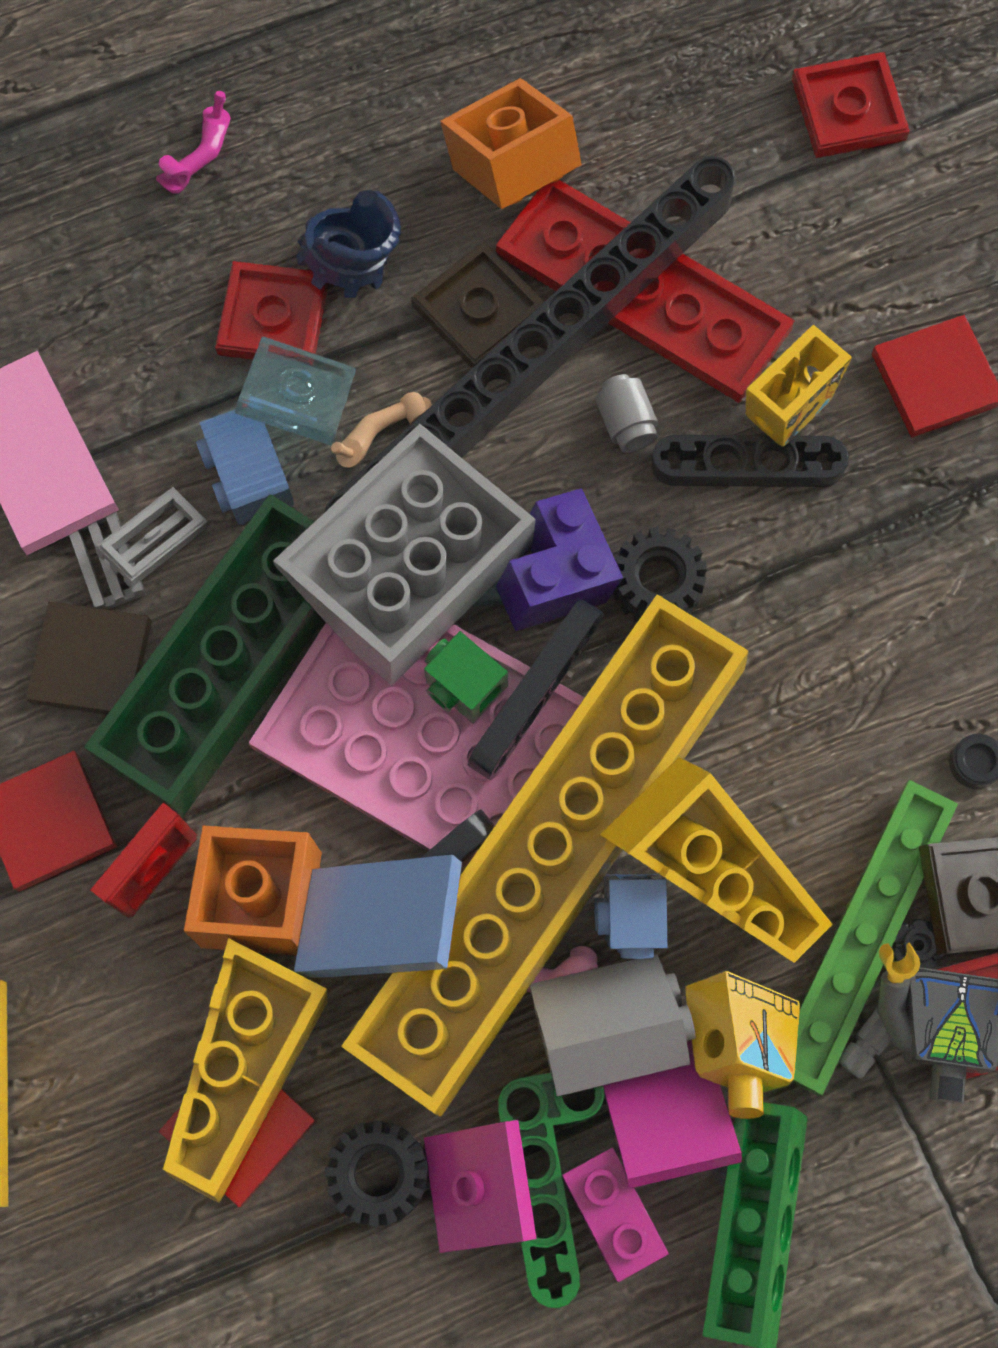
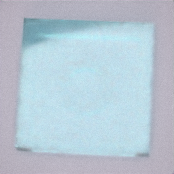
[235,336,356,446]

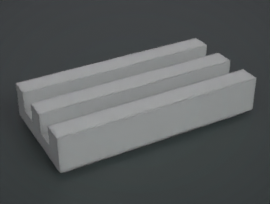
[96,487,208,588]
[69,512,146,610]

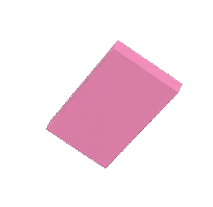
[0,351,119,555]

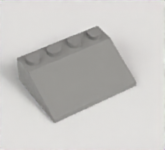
[273,424,536,686]

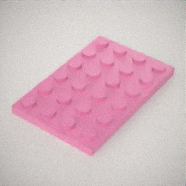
[248,623,585,871]

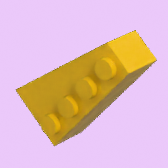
[600,757,833,963]
[163,938,328,1203]

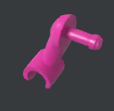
[156,91,231,194]

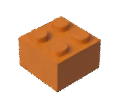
[440,78,582,209]
[184,826,322,956]

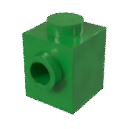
[424,631,508,724]

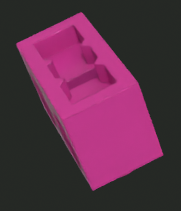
[562,1147,669,1282]

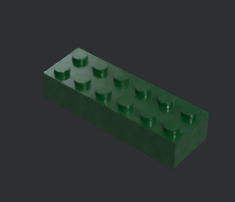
[84,494,323,818]

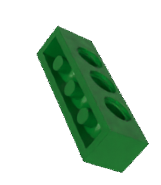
[702,1102,808,1348]

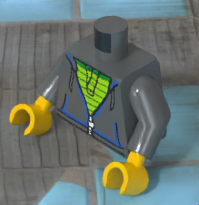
[877,943,998,1104]

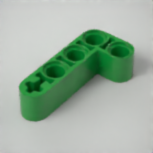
[498,1073,604,1308]

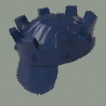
[296,189,401,298]

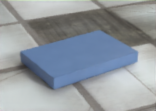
[294,855,462,979]

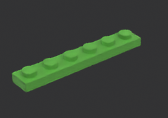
[792,780,958,1096]

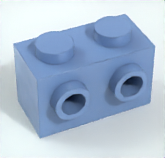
[594,874,667,959]

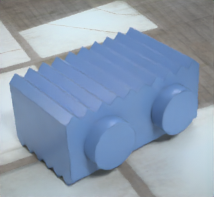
[196,402,294,525]

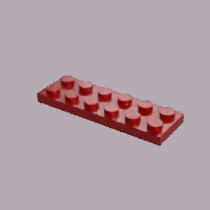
[496,180,795,404]

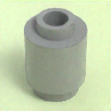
[595,374,658,453]

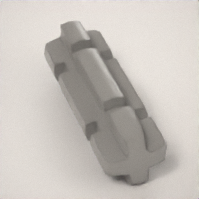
[839,1007,891,1078]

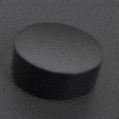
[949,734,998,789]

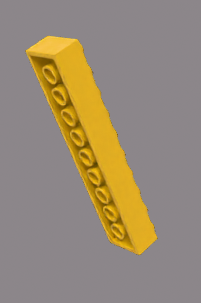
[341,594,749,1117]

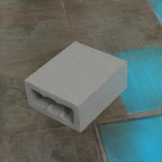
[530,954,696,1096]

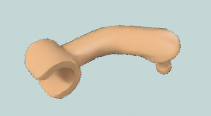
[331,392,432,468]

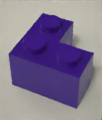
[496,488,623,631]

